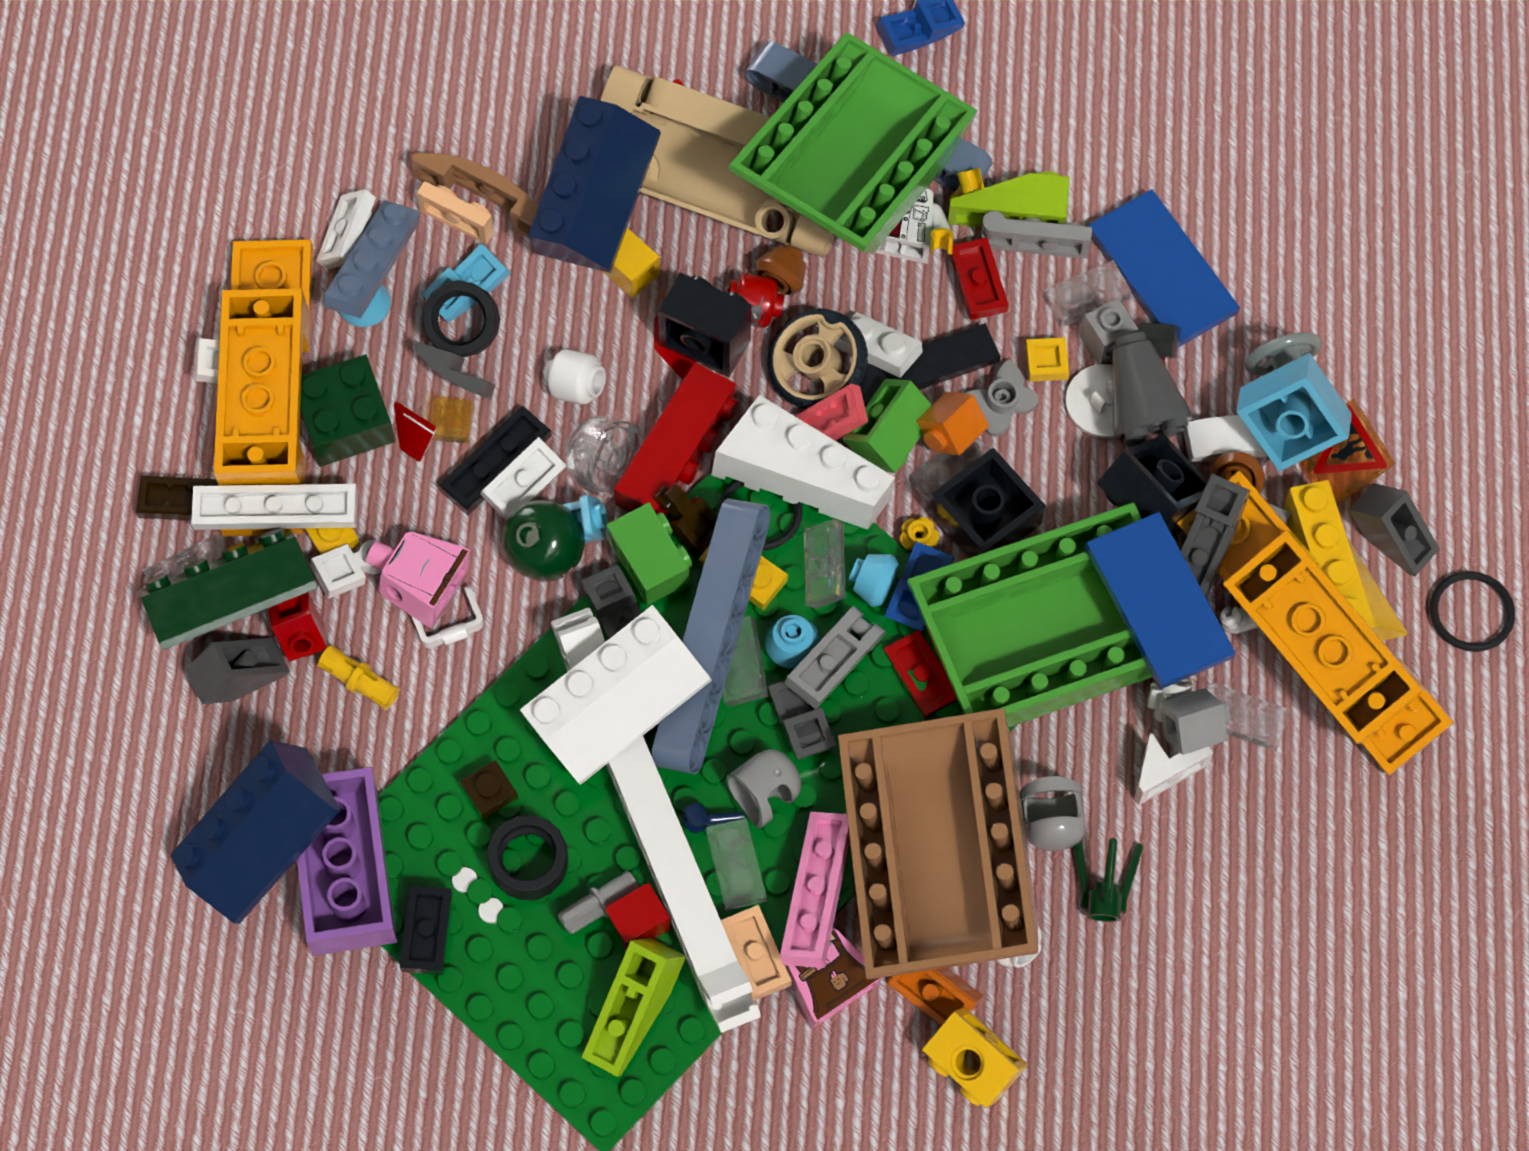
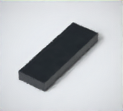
[438,405,552,516]

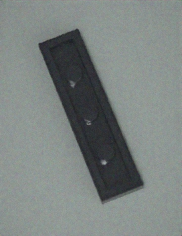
[841,323,1001,407]

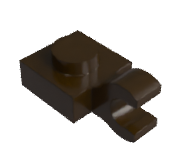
[653,484,718,555]

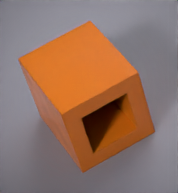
[916,392,989,455]

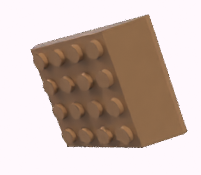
[838,708,1038,980]

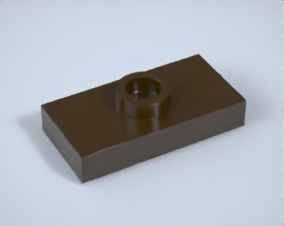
[136,476,219,521]

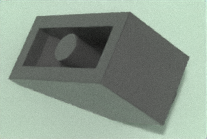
[1348,483,1440,576]
[185,638,290,704]

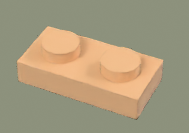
[417,181,494,245]
[721,905,792,1001]

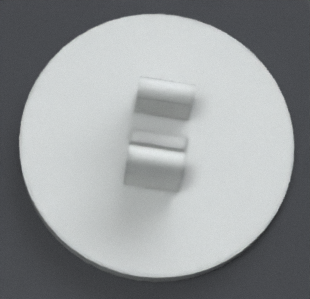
[1065,364,1115,439]

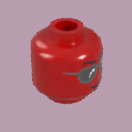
[728,273,784,328]

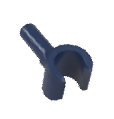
[682,803,744,834]

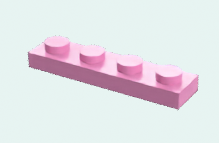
[780,812,850,968]

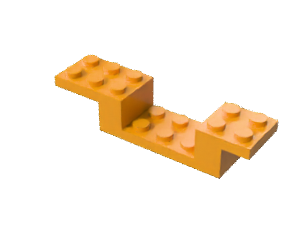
[214,239,313,536]
[1177,470,1455,775]

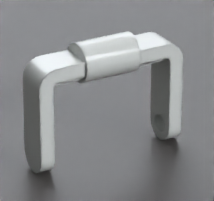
[411,585,484,649]

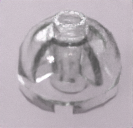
[565,416,641,498]

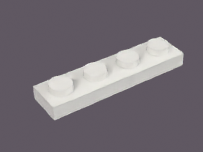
[191,484,358,530]

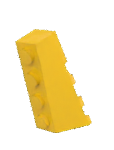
[1282,480,1407,641]

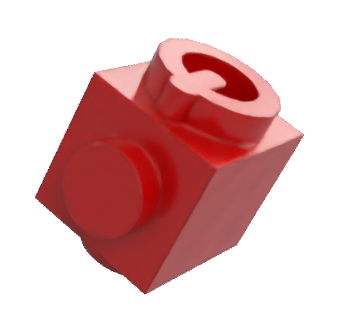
[269,592,328,662]

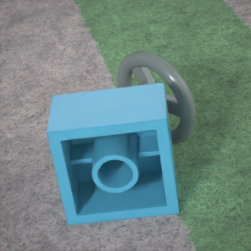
[1236,332,1352,472]

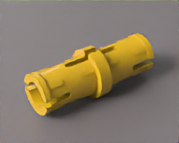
[317,645,400,711]

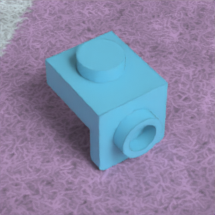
[561,495,608,543]

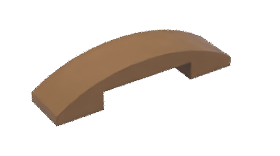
[411,153,538,238]

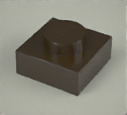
[460,760,518,820]

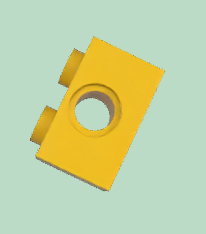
[922,1007,1029,1108]

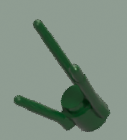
[1073,838,1143,922]

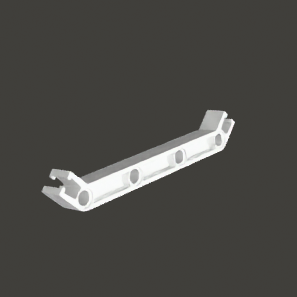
[551,607,761,1033]

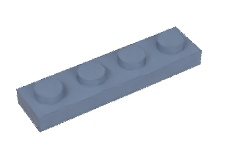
[323,200,420,318]

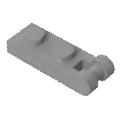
[980,211,1092,259]
[784,606,886,709]

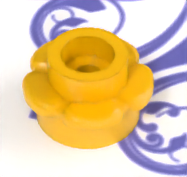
[899,517,939,553]

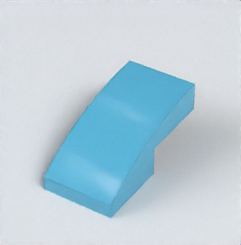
[421,243,511,322]

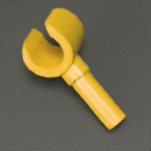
[948,168,984,202]

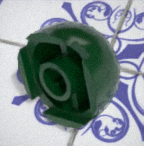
[501,500,585,582]

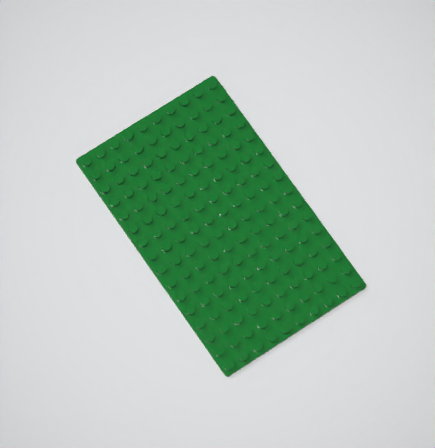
[378,471,1018,1151]

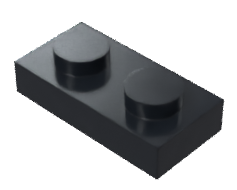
[400,885,453,975]

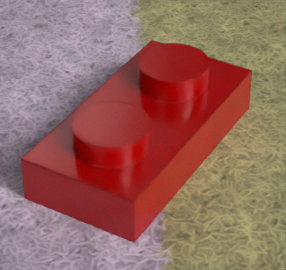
[950,237,1009,321]
[883,630,958,720]

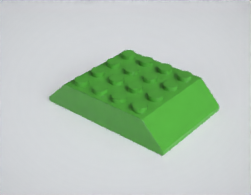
[728,32,978,254]
[907,503,1153,728]

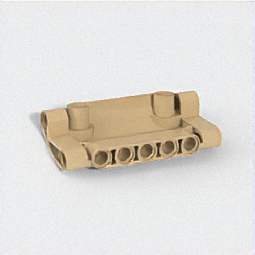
[600,65,836,258]

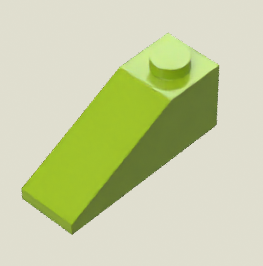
[948,171,1070,228]
[582,938,686,1077]

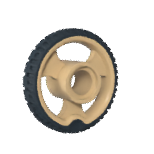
[767,308,868,409]

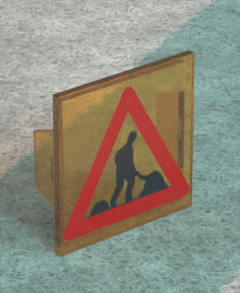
[1300,398,1396,504]

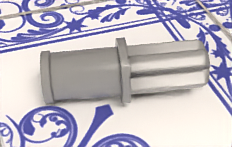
[558,870,639,934]

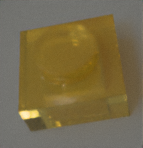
[430,397,475,444]

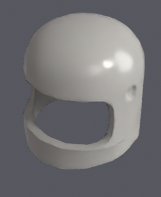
[726,749,802,829]
[1020,776,1085,851]

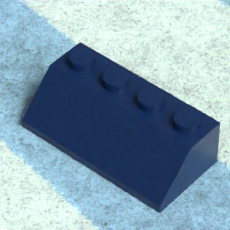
[528,95,661,273]
[170,740,340,924]

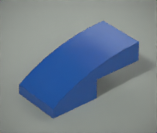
[876,0,965,57]
[885,541,954,632]

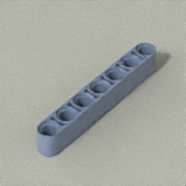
[744,41,993,193]
[652,499,770,774]

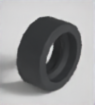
[422,281,500,357]
[487,815,568,900]

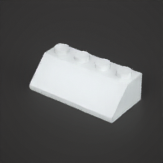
[520,605,712,785]

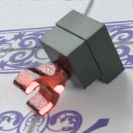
[1139,323,1181,366]

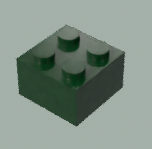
[300,354,395,467]

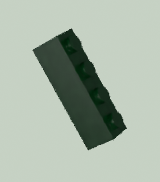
[138,528,318,650]

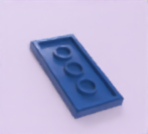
[1088,189,1240,348]
[1084,512,1236,690]

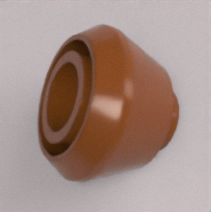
[755,245,806,295]
[1210,451,1265,493]

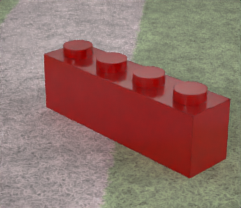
[614,362,739,517]

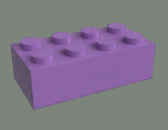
[297,767,397,956]

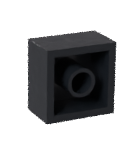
[658,272,752,378]
[1097,434,1208,532]
[928,448,1046,558]

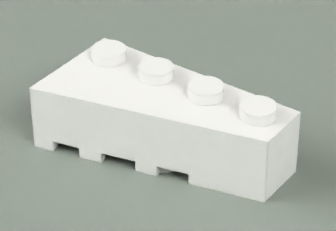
[711,395,895,530]

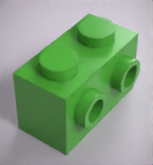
[843,379,932,473]
[606,502,693,606]

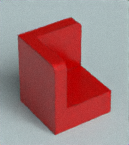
[606,883,671,952]

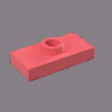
[795,384,868,440]

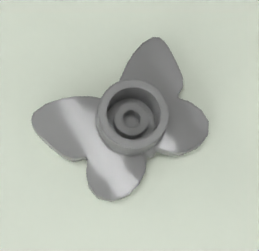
[966,360,1039,437]

